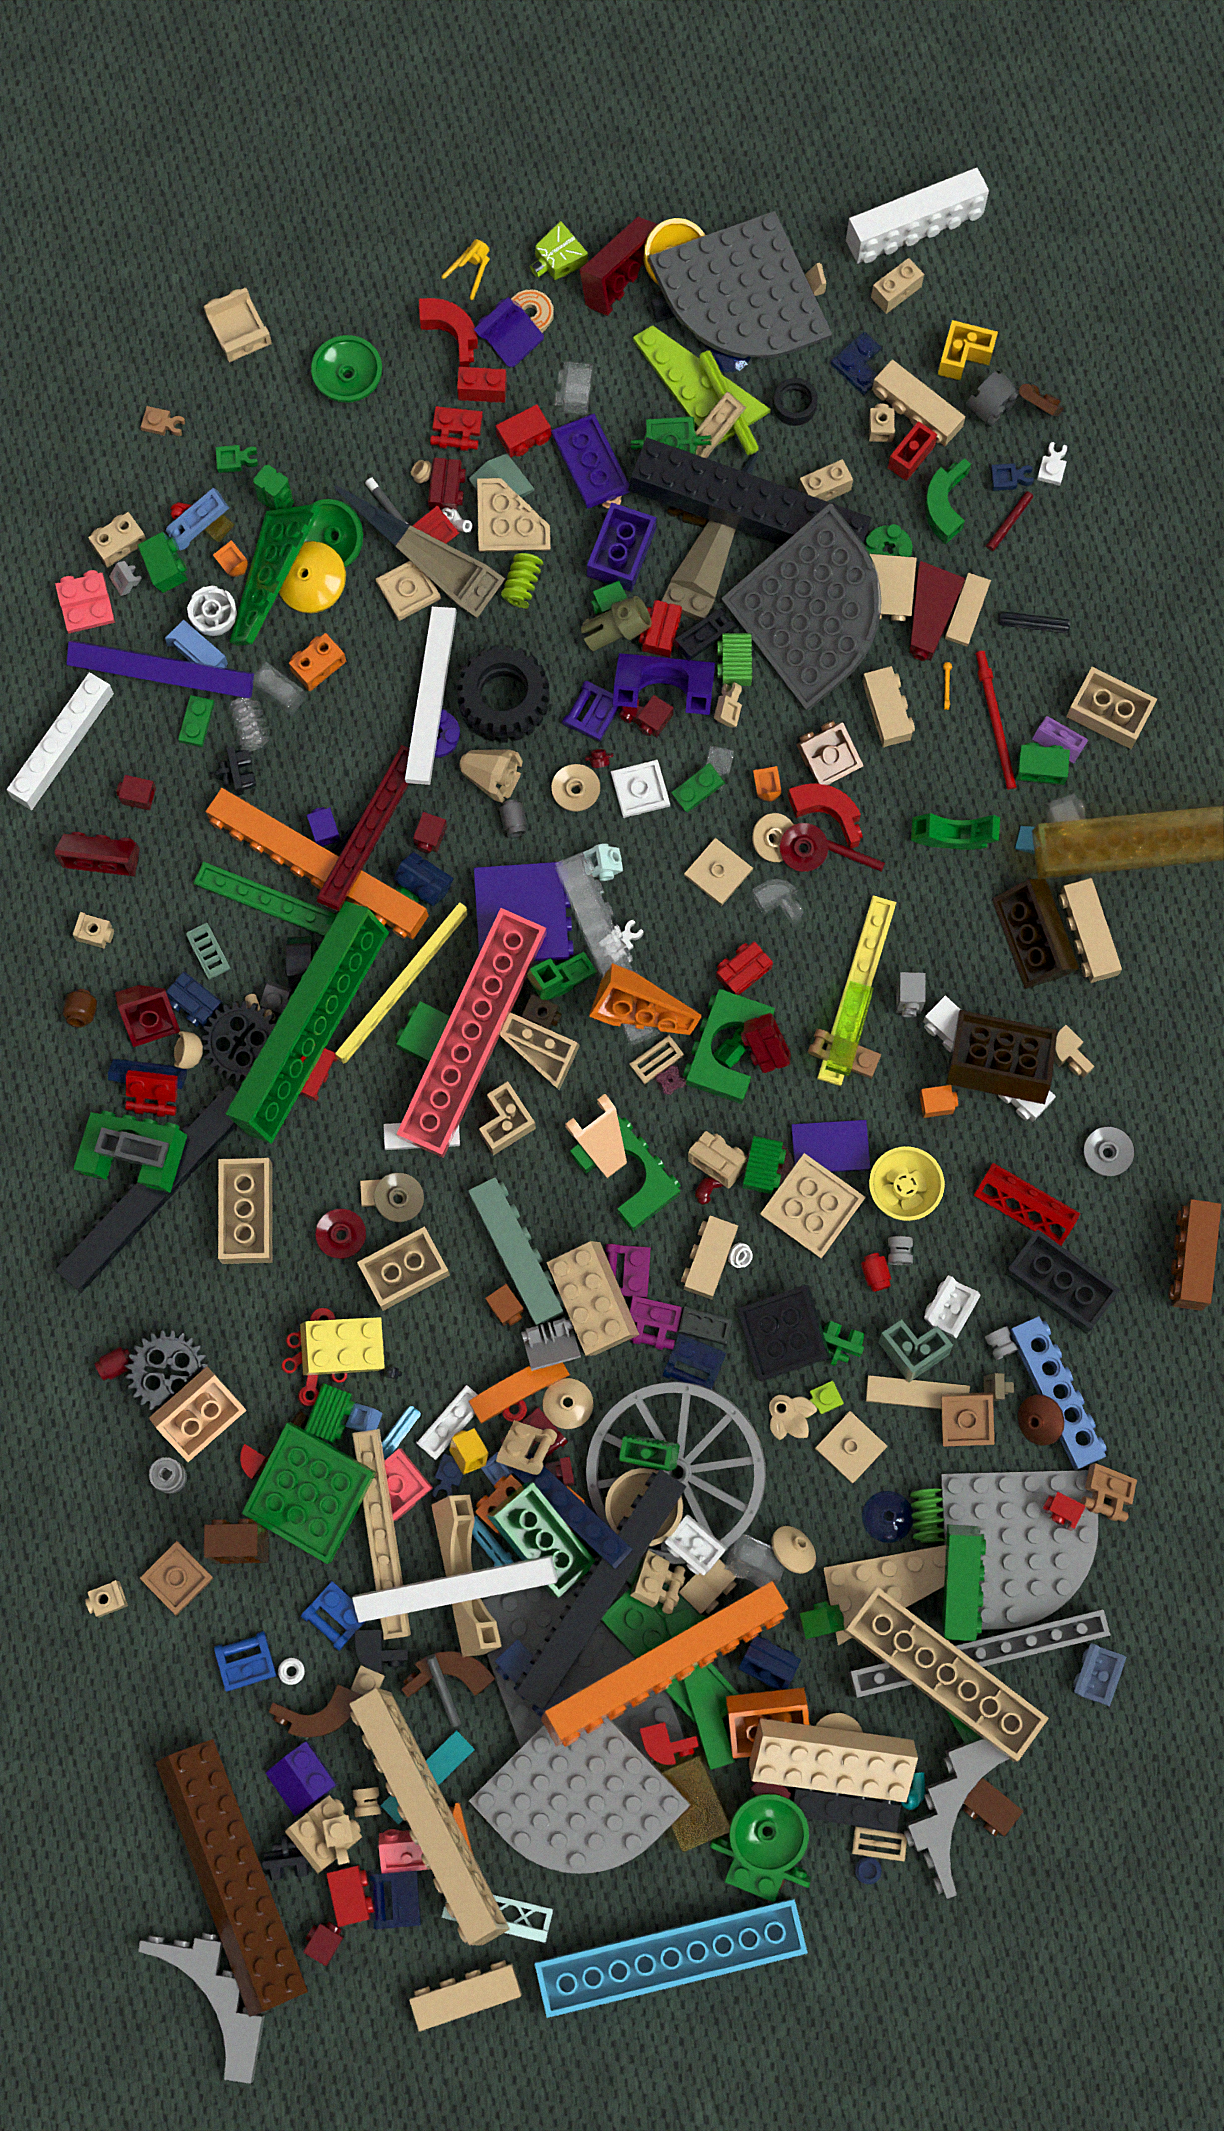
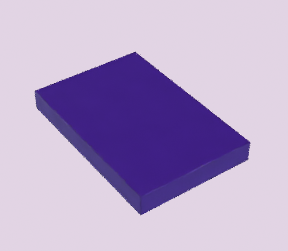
[791,1120,870,1173]

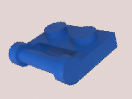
[301,1582,366,1651]
[214,1631,277,1692]

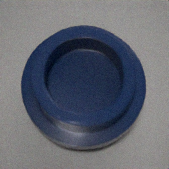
[855,1857,882,1884]

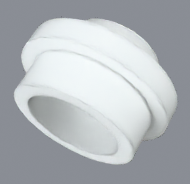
[728,1243,753,1268]
[278,1658,305,1685]

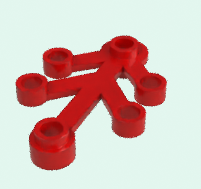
[281,1308,347,1407]

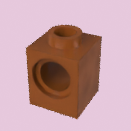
[485,1284,524,1326]

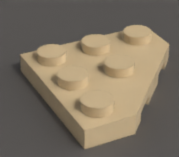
[477,478,550,552]

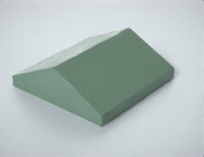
[469,454,535,498]

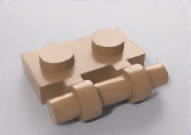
[1081,1463,1137,1522]

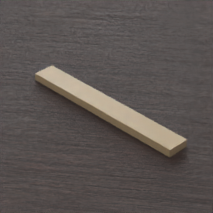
[352,1429,411,1640]

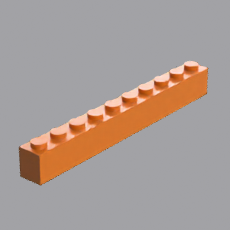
[206,788,429,940]

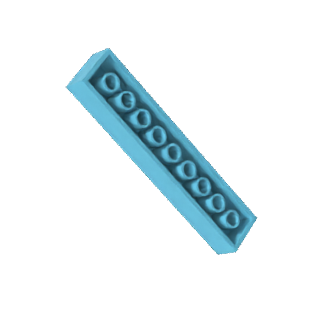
[535,1898,807,2018]

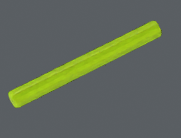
[699,351,758,455]

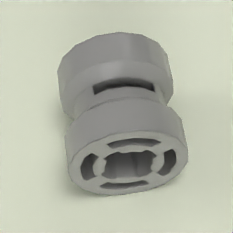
[888,1236,913,1265]
[985,1326,1019,1360]

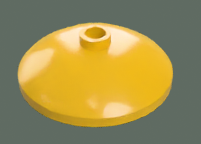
[644,218,706,285]
[279,541,346,613]

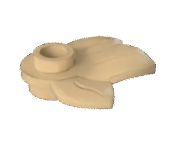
[769,1395,817,1440]

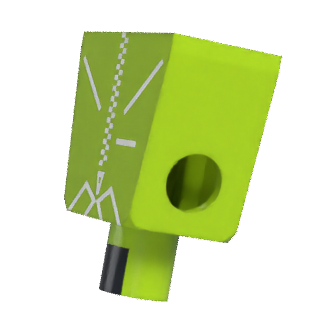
[530,222,588,280]

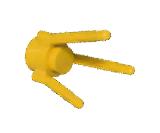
[441,239,490,300]

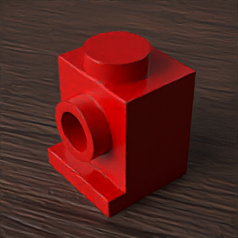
[1042,1492,1086,1531]

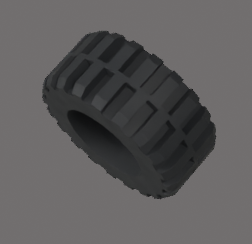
[457,645,549,743]

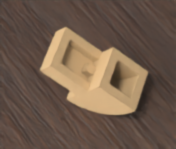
[1054,1025,1094,1078]

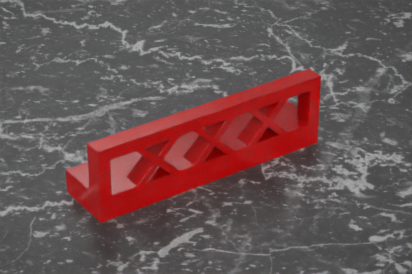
[974,1163,1080,1246]

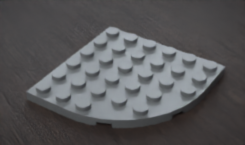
[941,1470,1098,1630]
[469,1688,691,1874]

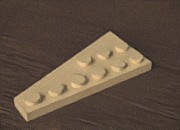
[824,1545,946,1646]

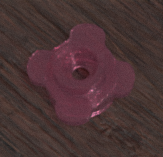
[656,1066,686,1095]

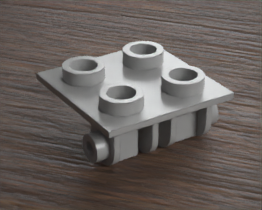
[521,1318,581,1371]

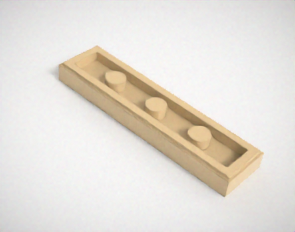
[866,1375,970,1409]

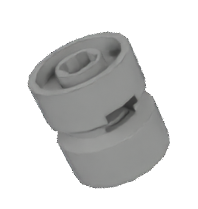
[149,1458,187,1494]

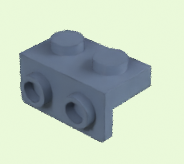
[1074,1643,1127,1707]

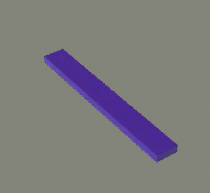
[67,640,254,698]

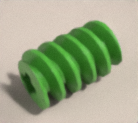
[910,1489,946,1543]

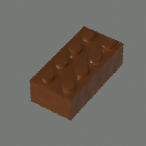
[204,1519,269,1564]

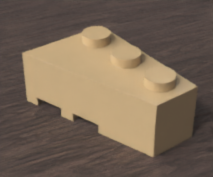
[499,1012,580,1090]

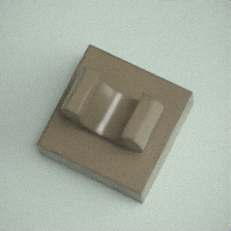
[984,1373,1014,1402]

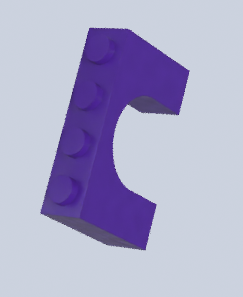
[613,653,715,715]

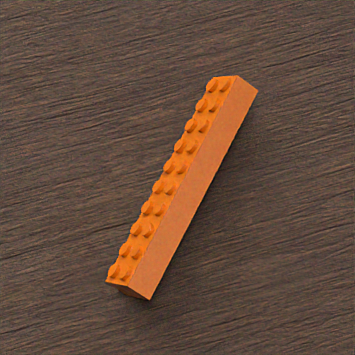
[541,1581,789,1747]

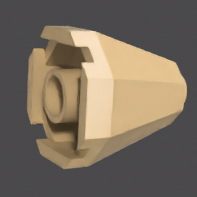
[460,750,523,803]

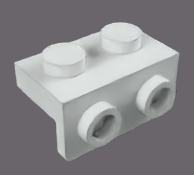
[924,1275,981,1338]
[664,1515,727,1576]

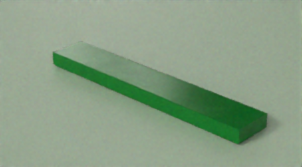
[193,862,337,937]
[664,1609,735,1770]

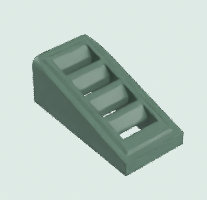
[186,923,231,980]

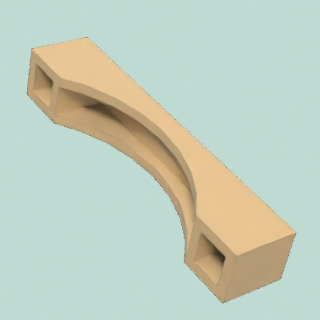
[432,1495,502,1657]

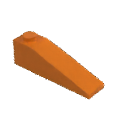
[589,963,701,1035]

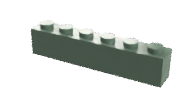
[468,1177,565,1327]

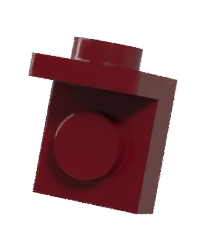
[545,1457,574,1486]

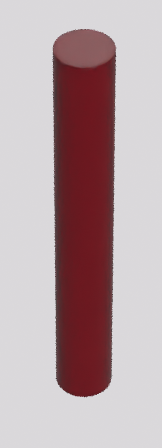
[986,491,1034,551]
[827,839,885,872]

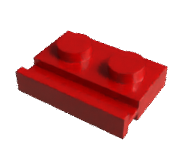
[413,505,459,544]

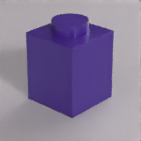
[307,807,340,847]

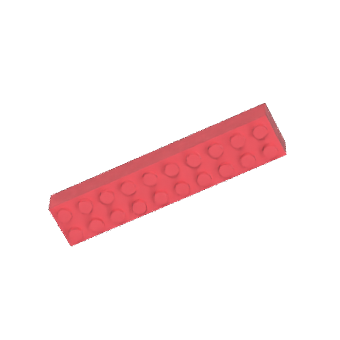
[396,908,547,1158]

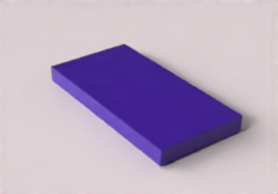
[551,414,630,509]

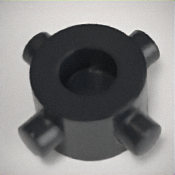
[380,1366,402,1379]

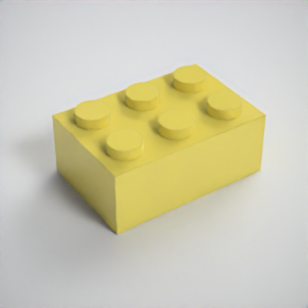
[300,1317,384,1375]

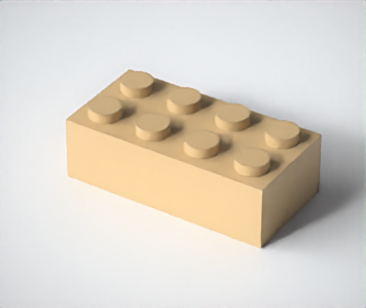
[218,1158,272,1264]
[547,1241,639,1356]

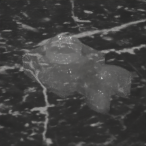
[706,746,734,791]

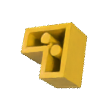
[938,320,998,380]

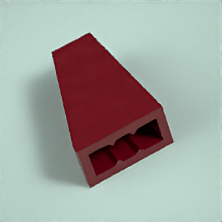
[909,561,965,661]

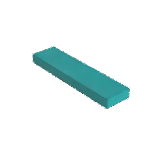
[381,1730,475,1825]

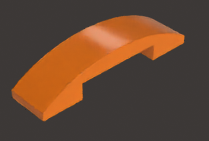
[468,1362,570,1424]

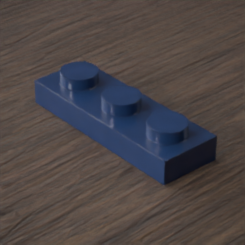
[108,1059,187,1089]

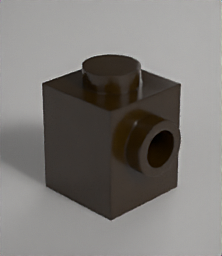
[522,994,562,1030]

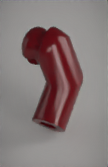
[695,1177,724,1205]

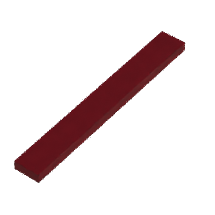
[317,745,410,911]

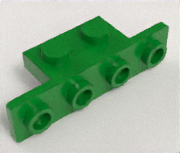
[710,1836,811,1902]

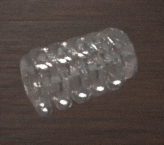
[229,697,271,752]

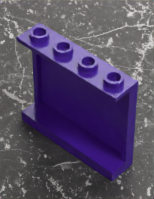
[474,862,574,961]

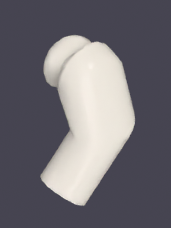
[442,507,472,532]

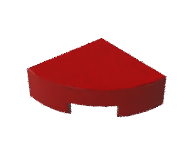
[240,1444,266,1480]

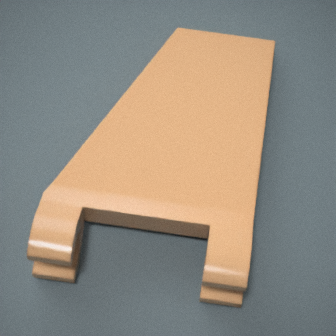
[565,1094,627,1178]

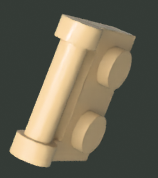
[496,1420,557,1475]

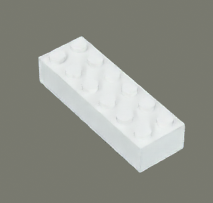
[846,168,989,264]

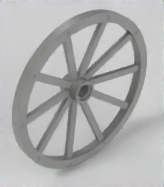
[586,1382,766,1564]

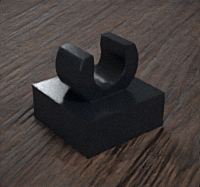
[651,291,676,323]

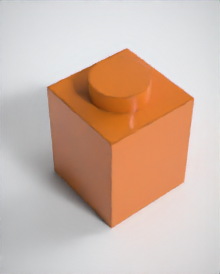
[919,1085,958,1118]

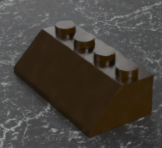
[992,879,1079,989]

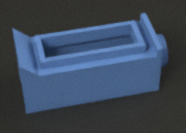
[165,620,228,668]

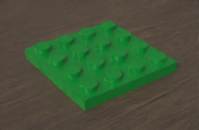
[242,1422,376,1564]

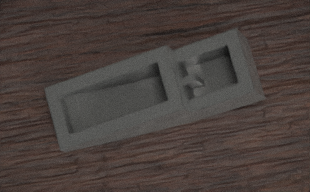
[94,1127,169,1168]

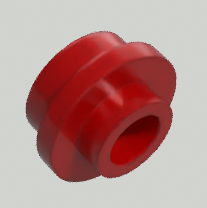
[502,1400,527,1422]

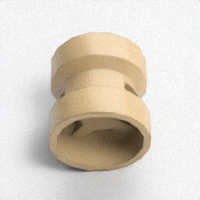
[352,1787,381,1817]

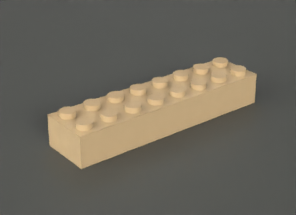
[844,1587,1049,1762]

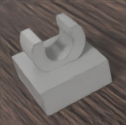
[109,561,142,596]

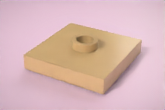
[376,561,441,621]
[684,838,753,906]
[815,1411,887,1484]

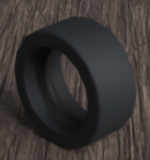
[773,378,818,426]

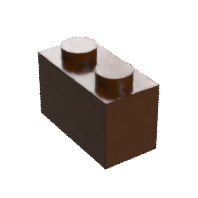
[962,1778,1023,1837]

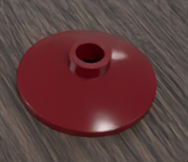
[780,823,828,872]
[316,1209,366,1259]

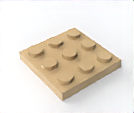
[760,1153,865,1259]

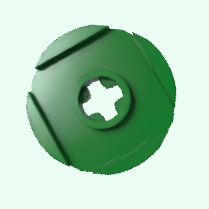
[865,524,912,557]

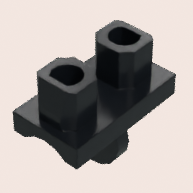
[214,747,257,796]
[262,1834,310,1881]

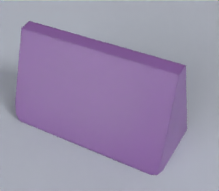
[1032,716,1088,763]

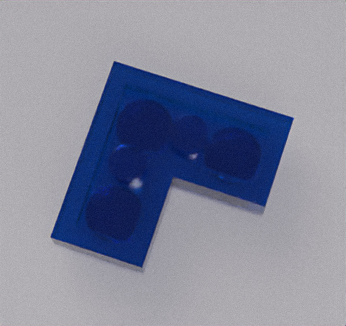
[831,331,881,396]

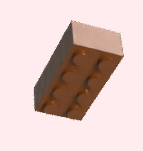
[1168,1199,1221,1311]

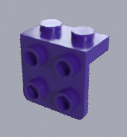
[474,297,544,368]

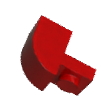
[639,1722,699,1765]

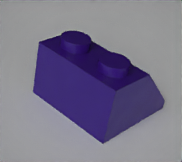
[266,1741,338,1816]

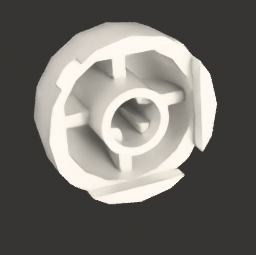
[187,586,237,636]

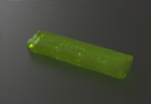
[825,981,874,1076]

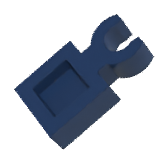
[990,463,1034,491]
[433,1454,464,1498]

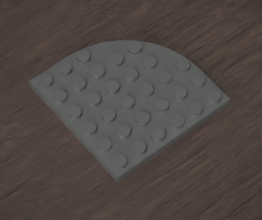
[648,211,833,359]
[721,504,882,710]

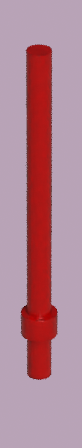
[976,651,1016,790]

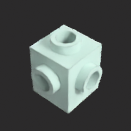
[582,844,623,881]

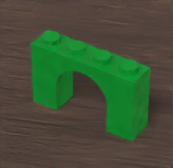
[683,989,775,1104]
[73,1111,187,1193]
[570,1114,681,1232]

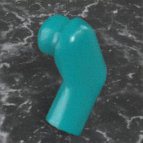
[901,1772,926,1810]

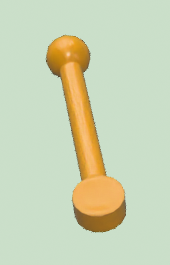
[943,662,952,710]

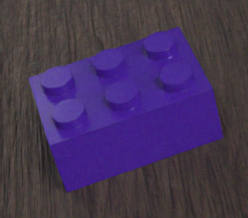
[587,502,657,592]

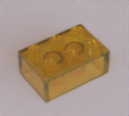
[662,1755,731,1852]

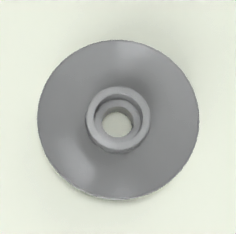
[1084,1127,1134,1176]

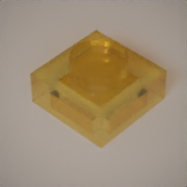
[205,513,235,542]

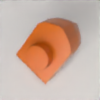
[213,540,248,577]
[753,766,782,802]

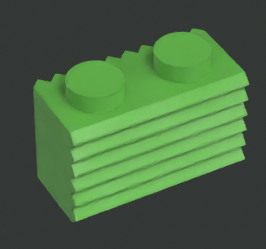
[717,633,752,686]

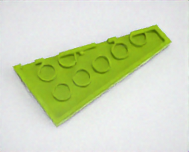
[633,325,771,445]

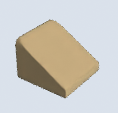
[805,263,826,296]

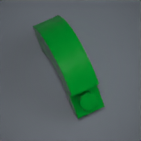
[925,458,971,545]
[911,813,1000,850]
[527,952,597,1000]

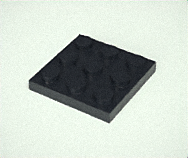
[737,1285,831,1382]

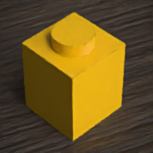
[449,1428,489,1475]

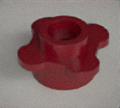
[585,749,614,768]

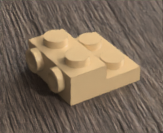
[285,1795,362,1873]

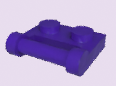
[561,681,620,742]

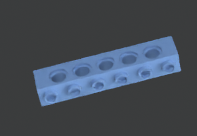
[1010,1317,1107,1471]

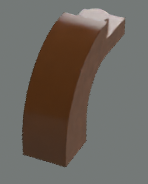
[401,1652,496,1698]
[269,1685,363,1737]

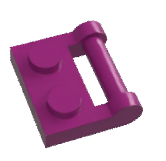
[605,1244,651,1298]

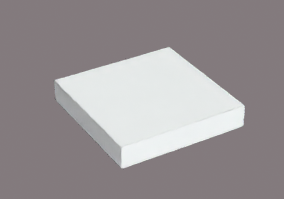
[611,760,670,818]

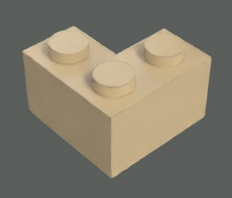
[479,1082,536,1155]

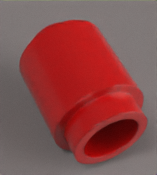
[861,1253,892,1292]

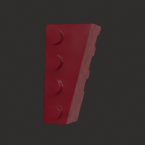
[580,216,658,316]

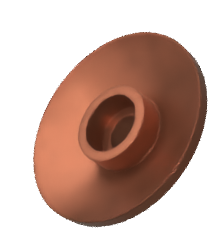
[1018,1394,1065,1446]

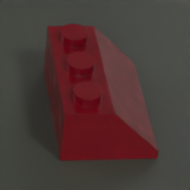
[55,832,140,877]

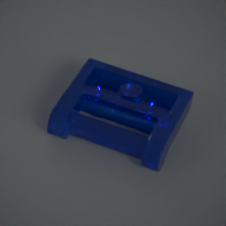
[662,1334,726,1389]
[370,1871,421,1929]

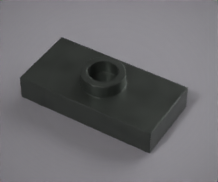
[677,1307,733,1345]

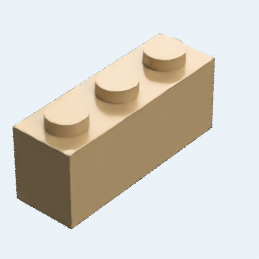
[862,666,915,747]
[681,1216,738,1300]

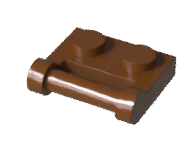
[1019,384,1064,416]

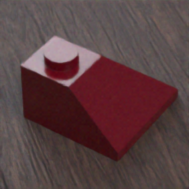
[115,985,181,1047]

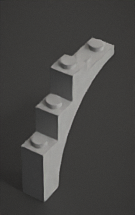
[904,1737,1009,1899]
[138,1933,265,2084]

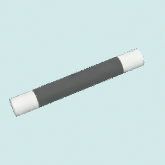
[365,478,408,524]

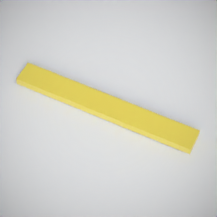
[817,895,896,1086]
[335,903,467,1064]

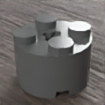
[966,369,1020,427]

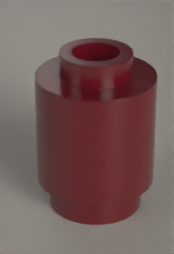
[94,1346,133,1381]

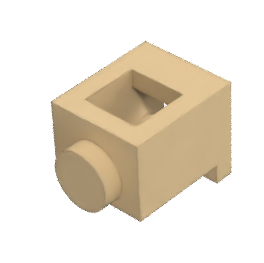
[869,404,895,442]
[73,912,114,948]
[85,1580,128,1617]

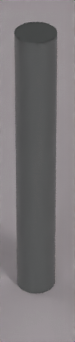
[426,1654,461,1727]

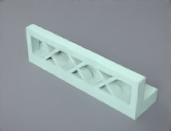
[442,1895,553,1942]

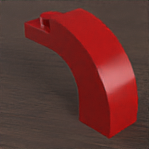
[419,298,478,367]
[788,783,862,849]

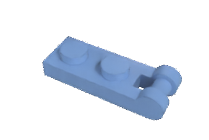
[166,488,229,550]

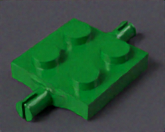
[631,417,712,455]

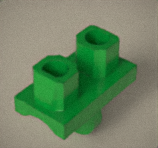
[823,1321,864,1366]

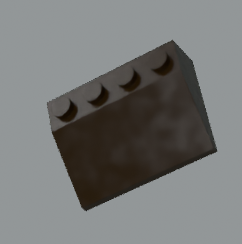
[946,1010,1058,1105]

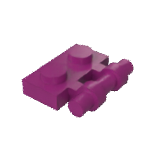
[629,1296,683,1350]

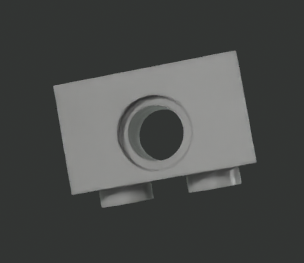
[896,972,925,1018]

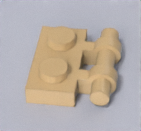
[630,1550,685,1614]

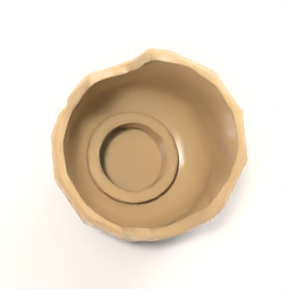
[174,1032,203,1069]

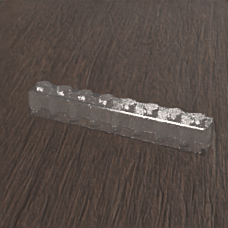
[555,852,660,1048]

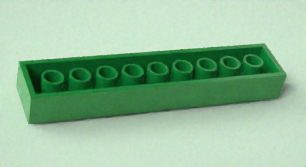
[226,901,389,1144]

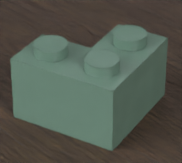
[878,1319,953,1382]

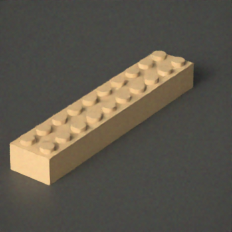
[350,1688,510,1945]

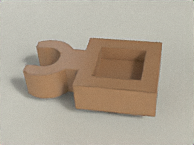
[141,406,185,436]

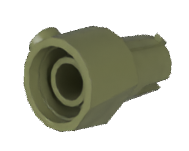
[581,596,652,651]

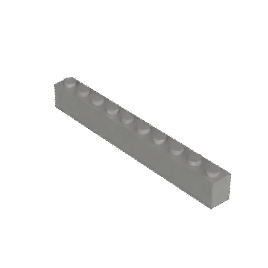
[848,1610,1110,1698]

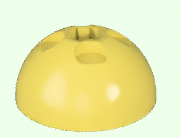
[869,1147,945,1221]

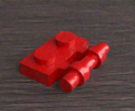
[430,406,483,451]
[125,1070,178,1117]

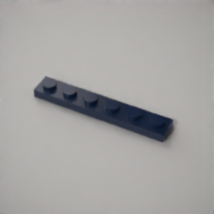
[510,1452,633,1569]

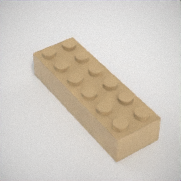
[749,1718,918,1802]

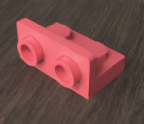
[379,1829,429,1874]

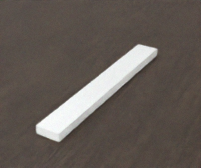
[405,607,457,785]
[352,1555,558,1622]

